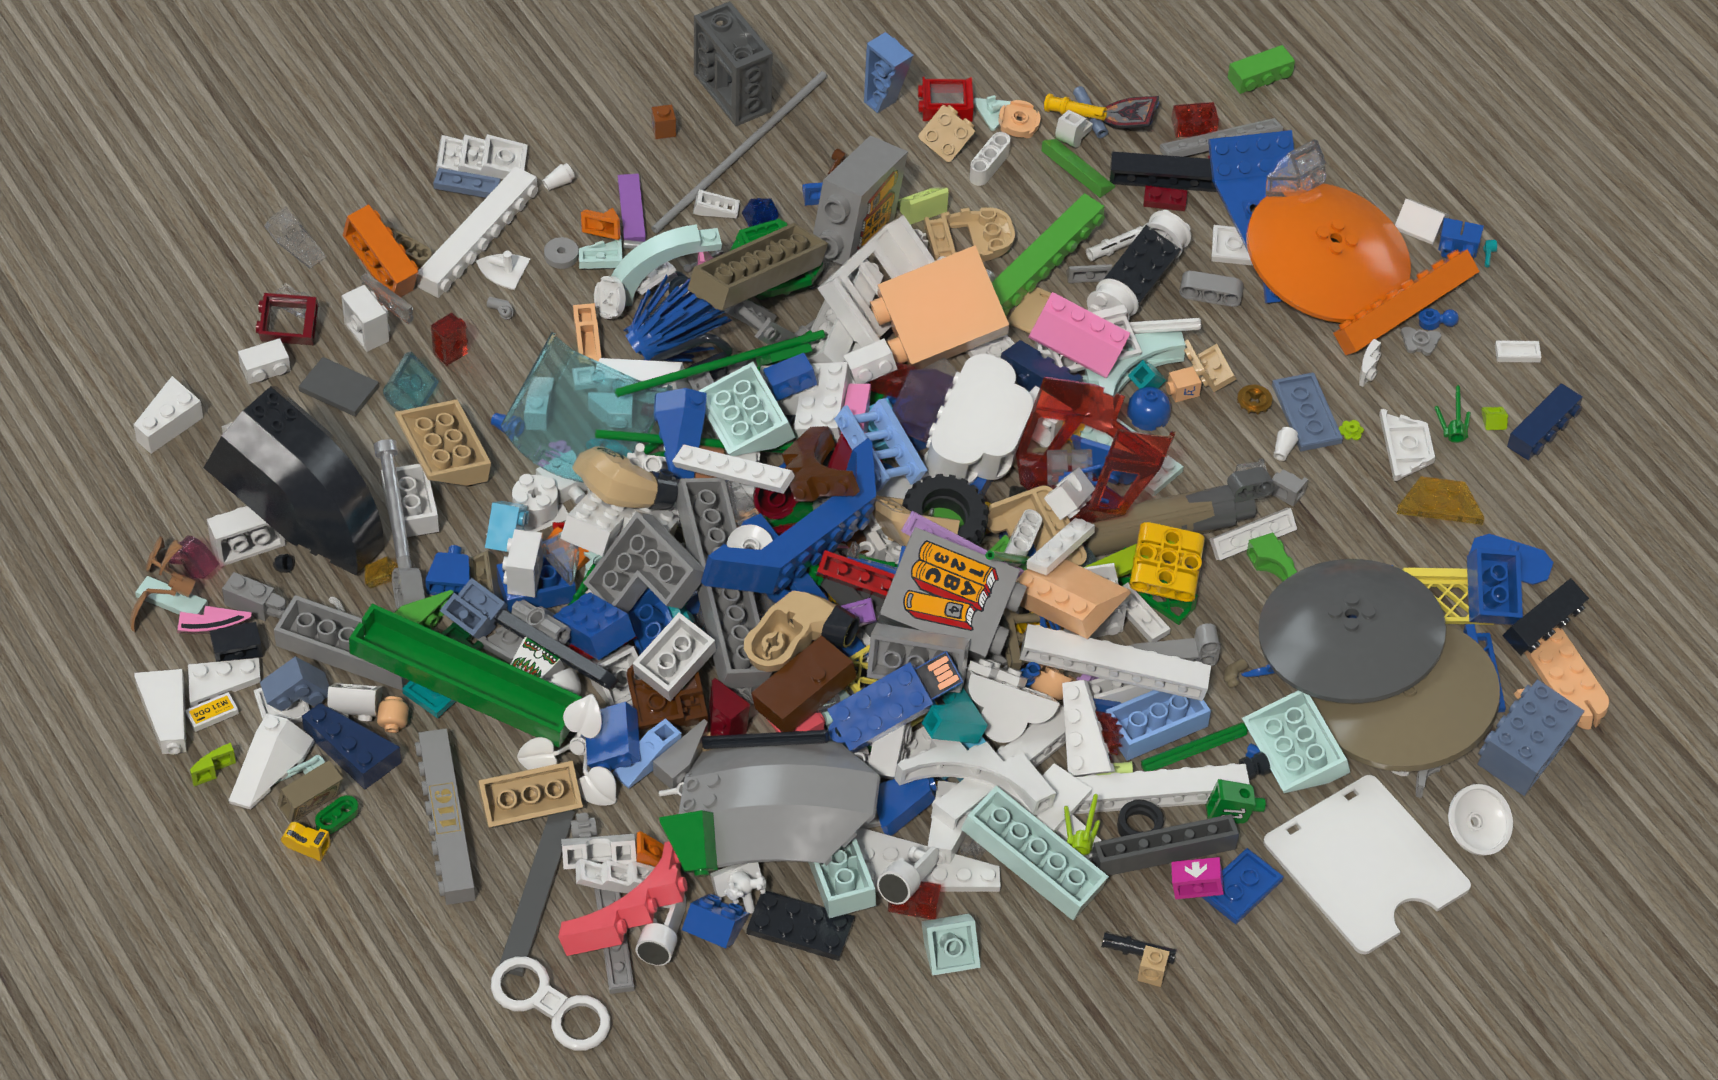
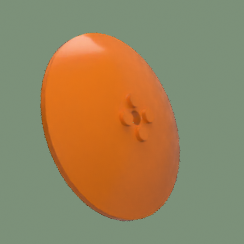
[1246,182,1411,323]

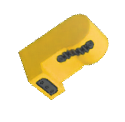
[281,822,331,861]

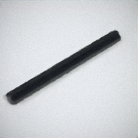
[702,730,829,749]

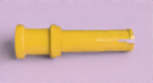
[1044,93,1107,121]

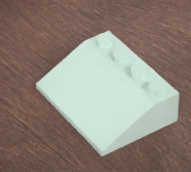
[699,362,795,456]
[1242,690,1350,793]

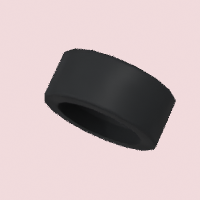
[1117,800,1164,837]

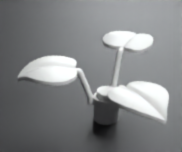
[517,694,617,806]

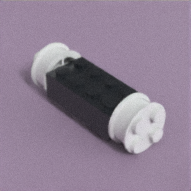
[1087,210,1191,321]

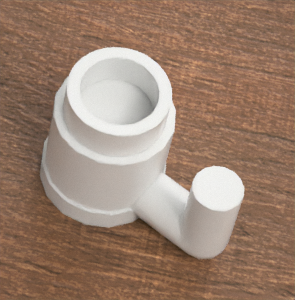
[634,443,663,472]

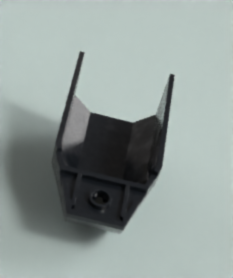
[203,386,384,575]

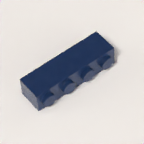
[1507,383,1583,461]

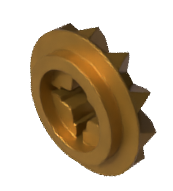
[1237,384,1272,415]

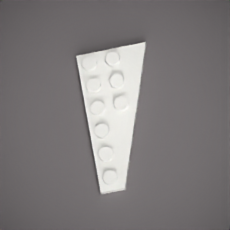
[856,827,1000,892]

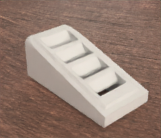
[693,189,740,218]

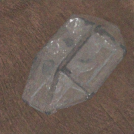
[1265,139,1326,197]

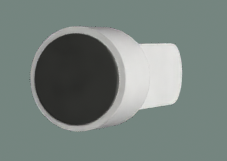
[877,846,939,904]
[636,894,686,966]

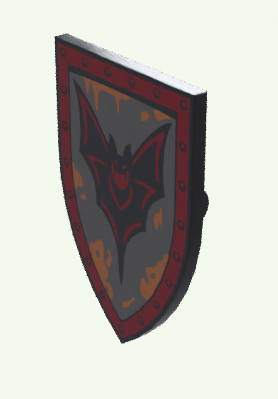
[1103,96,1159,129]

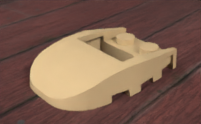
[924,208,1015,262]

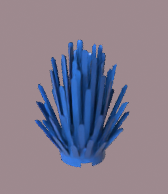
[624,274,732,362]

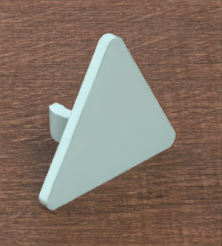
[973,95,1011,131]

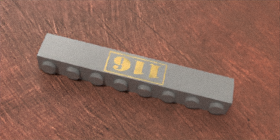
[415,728,475,905]

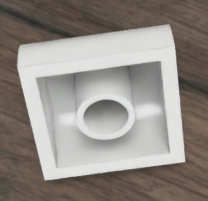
[328,683,382,721]

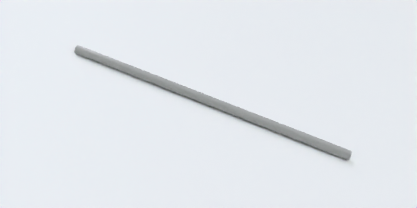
[651,71,827,233]

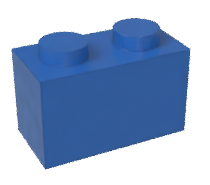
[763,353,817,401]

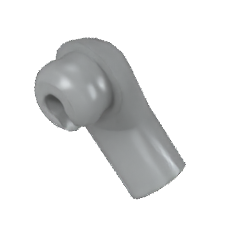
[487,297,514,319]

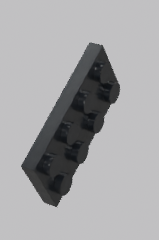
[746,891,855,961]

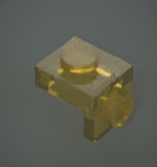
[365,556,398,589]

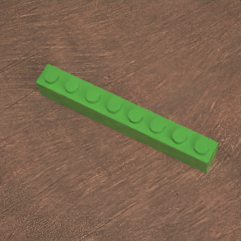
[992,193,1105,316]

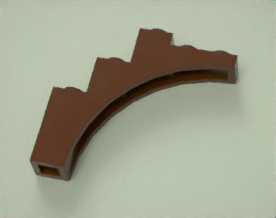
[782,426,860,501]

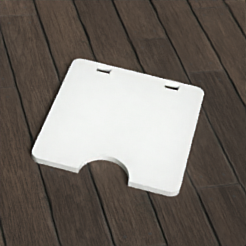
[1263,775,1471,955]

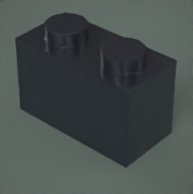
[210,622,263,662]

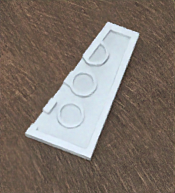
[1062,680,1115,777]

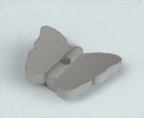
[1400,327,1441,356]

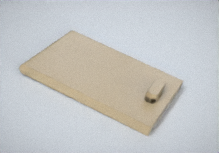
[1007,287,1051,333]

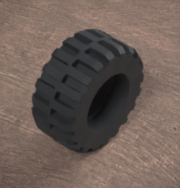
[902,474,989,546]

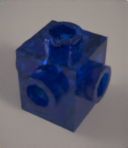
[742,198,780,227]

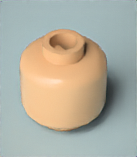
[377,696,409,733]

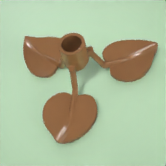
[130,536,196,632]

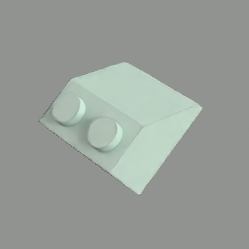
[921,914,981,975]

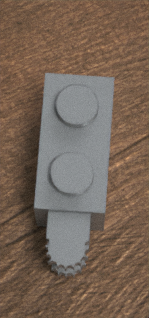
[222,572,287,621]

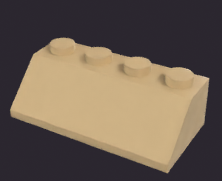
[477,761,583,828]

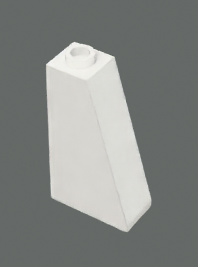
[134,669,187,755]
[927,781,978,865]

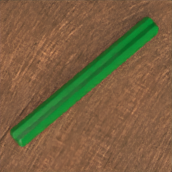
[1141,722,1248,772]

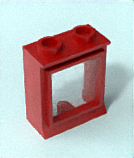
[918,77,974,122]

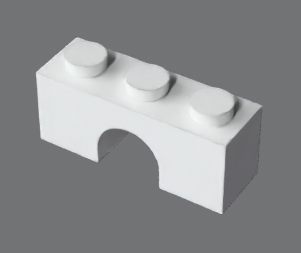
[1044,467,1095,520]
[561,834,636,869]

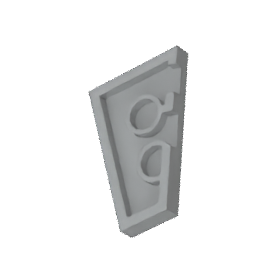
[477,606,555,664]

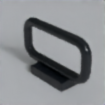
[650,334,733,386]

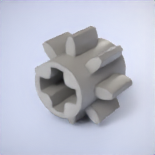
[570,813,597,838]

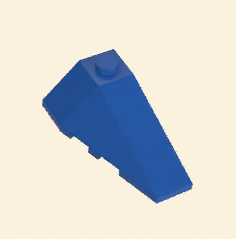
[654,388,707,480]

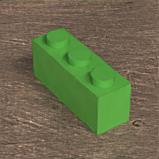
[1227,45,1295,94]

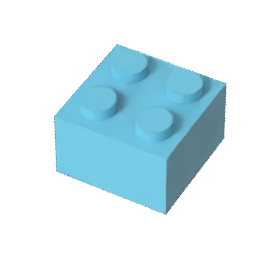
[485,501,530,552]

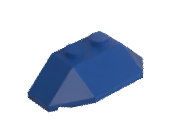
[1071,434,1157,485]

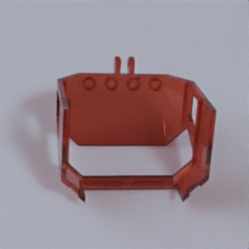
[1016,376,1176,523]

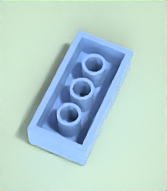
[1104,690,1211,761]

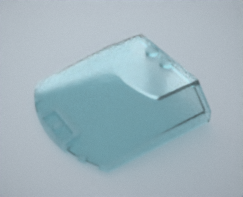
[501,332,673,483]

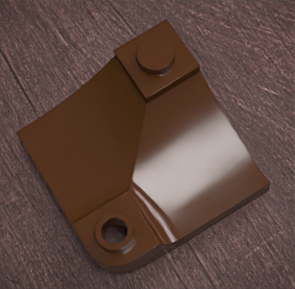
[627,664,709,730]

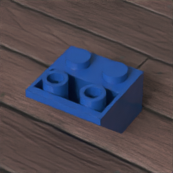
[682,894,750,949]

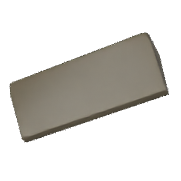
[469,550,503,601]

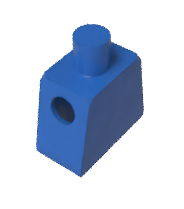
[425,545,470,595]

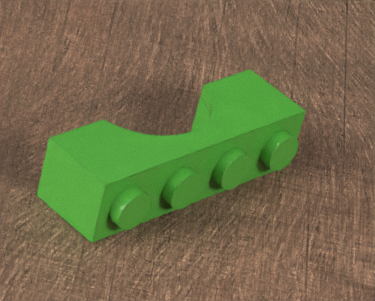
[1246,532,1297,582]

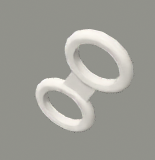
[491,956,610,1051]

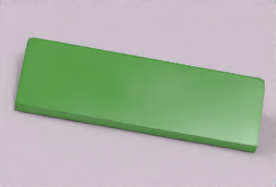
[1041,139,1115,198]

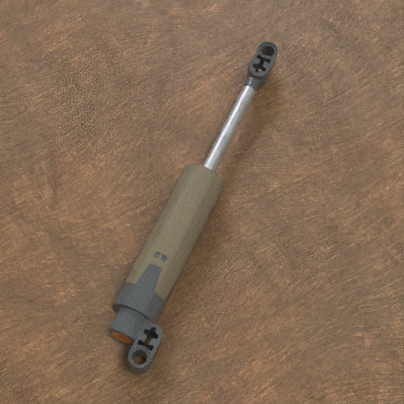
[987,467,1275,558]

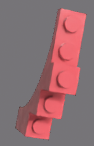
[558,841,688,956]

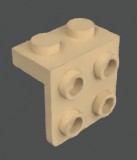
[918,105,975,162]
[1184,339,1237,392]

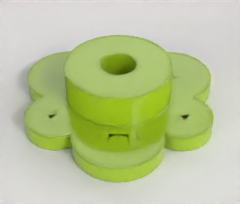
[1338,420,1364,440]

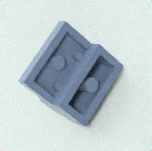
[440,578,508,639]

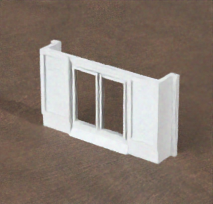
[817,215,935,348]

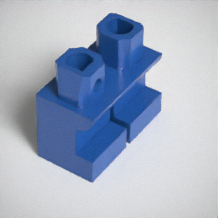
[1438,218,1484,258]

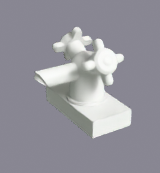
[710,862,766,914]

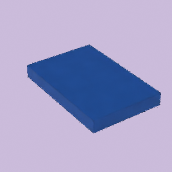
[1202,848,1284,924]

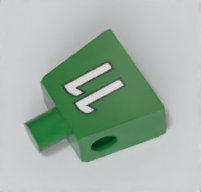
[1206,779,1266,824]

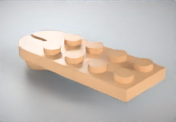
[1524,627,1609,730]

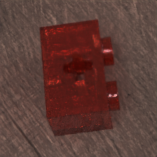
[431,312,468,366]

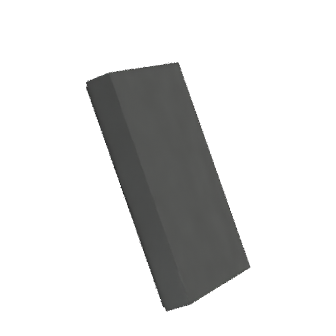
[298,357,379,416]

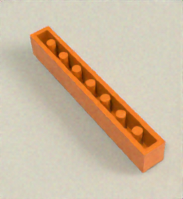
[1333,249,1480,355]

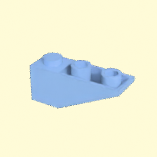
[613,718,681,789]

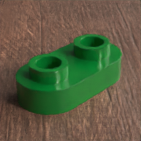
[315,795,359,834]

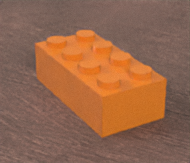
[342,204,418,302]

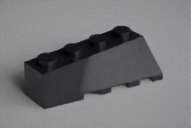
[1502,578,1589,656]

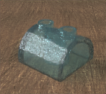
[383,352,439,411]

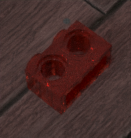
[1171,102,1219,138]
[868,362,920,400]
[888,881,941,920]

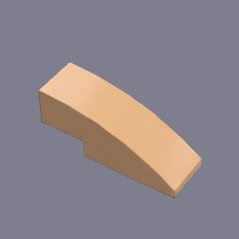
[573,303,601,364]

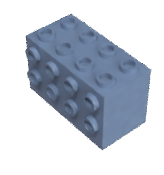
[1477,679,1584,796]

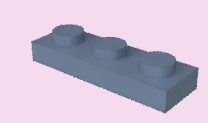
[433,168,501,198]

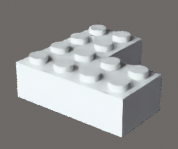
[760,362,852,445]
[560,490,680,556]

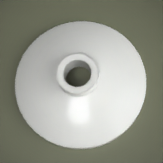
[727,525,773,550]

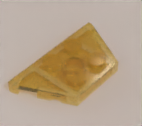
[1397,476,1484,525]

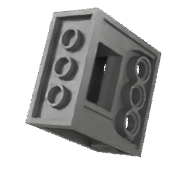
[694,1,773,127]

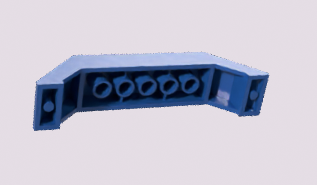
[701,438,876,594]

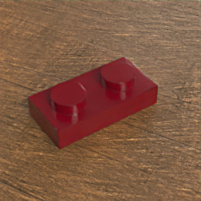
[1143,186,1187,211]

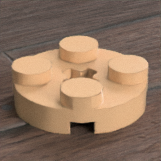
[998,100,1041,138]

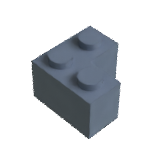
[260,656,329,712]

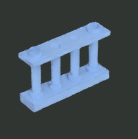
[834,398,928,492]

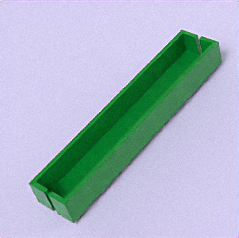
[349,603,582,748]

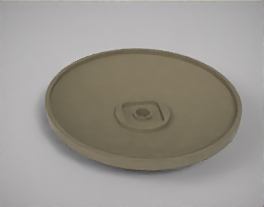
[1311,624,1500,772]

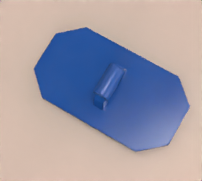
[1469,534,1554,585]

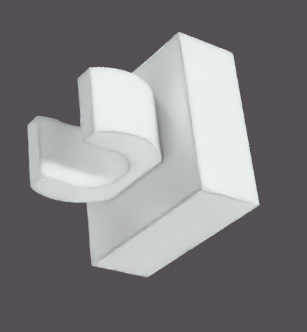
[858,531,887,561]

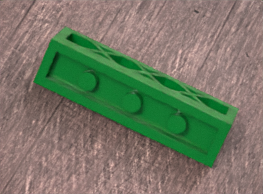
[1118,547,1198,625]

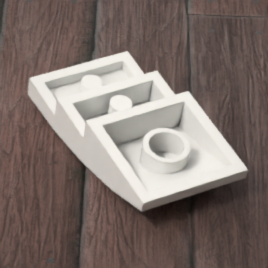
[436,134,528,179]

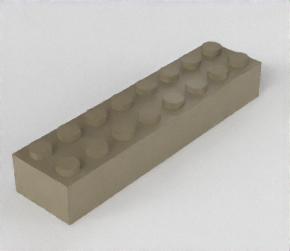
[687,223,828,311]

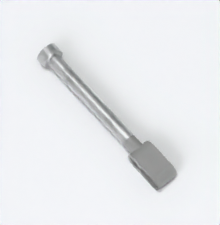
[374,439,425,609]

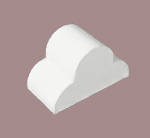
[963,667,1059,743]

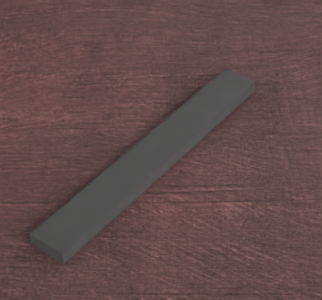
[499,810,575,977]

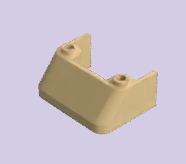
[872,495,960,546]

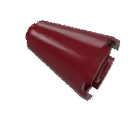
[753,485,798,519]

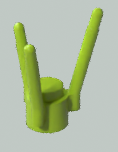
[1064,794,1100,855]

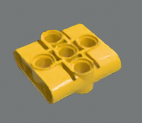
[1129,522,1205,602]

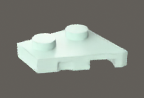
[579,235,622,269]

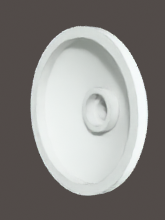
[1448,784,1513,856]

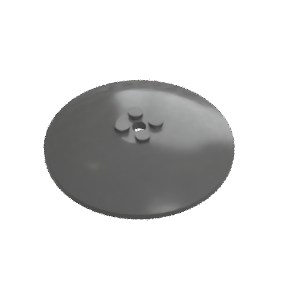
[1258,559,1446,703]

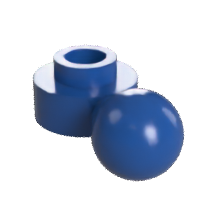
[1419,308,1459,330]

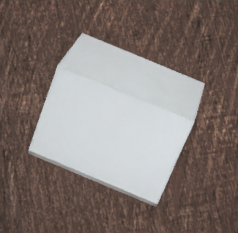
[1395,199,1449,245]

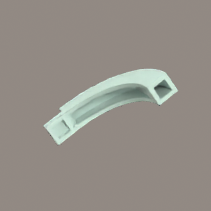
[611,224,722,306]

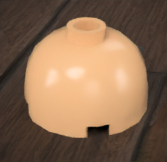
[1031,664,1077,701]

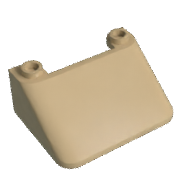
[986,486,1087,566]

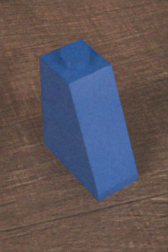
[876,777,937,836]

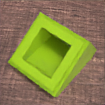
[1481,407,1508,430]

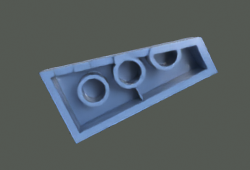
[864,32,914,113]

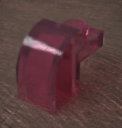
[169,535,220,579]

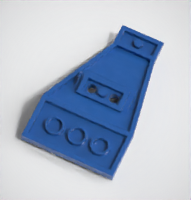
[1208,130,1297,303]

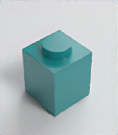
[1128,360,1166,389]

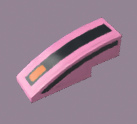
[177,606,252,634]

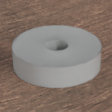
[544,237,579,269]

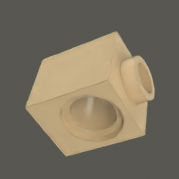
[1137,945,1169,987]

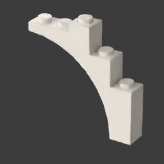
[894,739,1056,816]

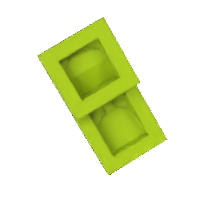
[190,743,236,786]

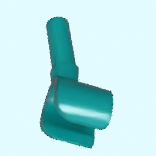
[1483,240,1497,268]

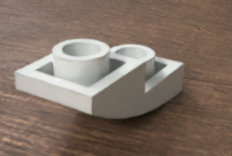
[1359,339,1381,387]

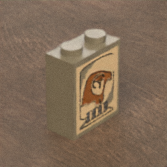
[277,760,343,823]

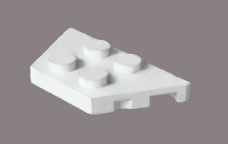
[1379,409,1435,481]

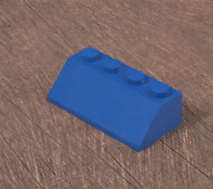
[628,588,673,656]

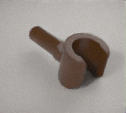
[828,149,846,175]

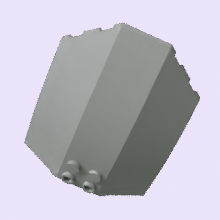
[679,741,880,874]

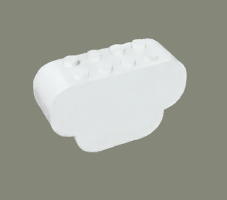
[926,354,1033,485]

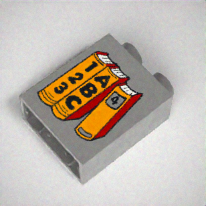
[813,135,908,265]
[877,527,1027,661]

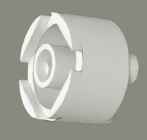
[512,474,558,527]

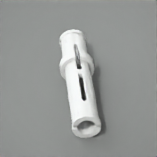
[1086,226,1142,261]

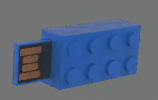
[827,651,964,753]

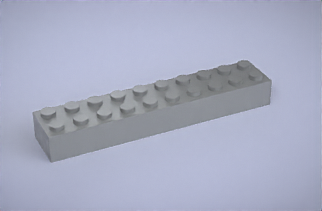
[676,478,773,688]

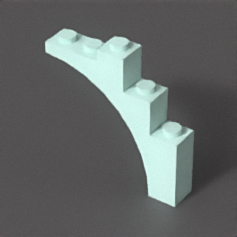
[1082,331,1185,426]

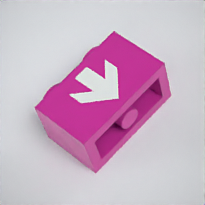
[1171,857,1224,900]

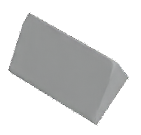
[1066,264,1112,283]

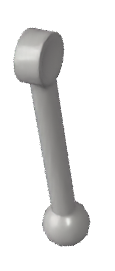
[684,250,724,272]

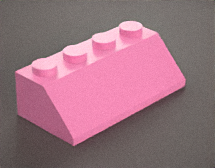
[1028,292,1130,378]

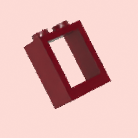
[256,293,319,346]

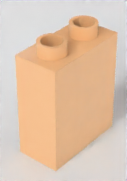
[870,245,1009,373]

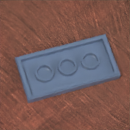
[1272,373,1343,452]

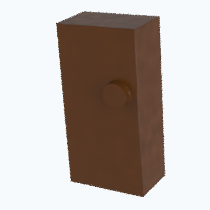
[751,635,857,732]

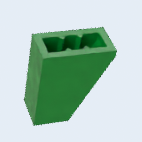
[659,810,718,877]

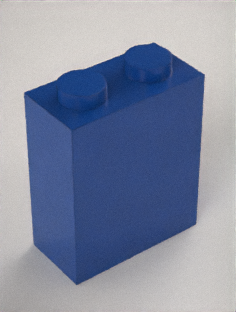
[586,701,641,771]

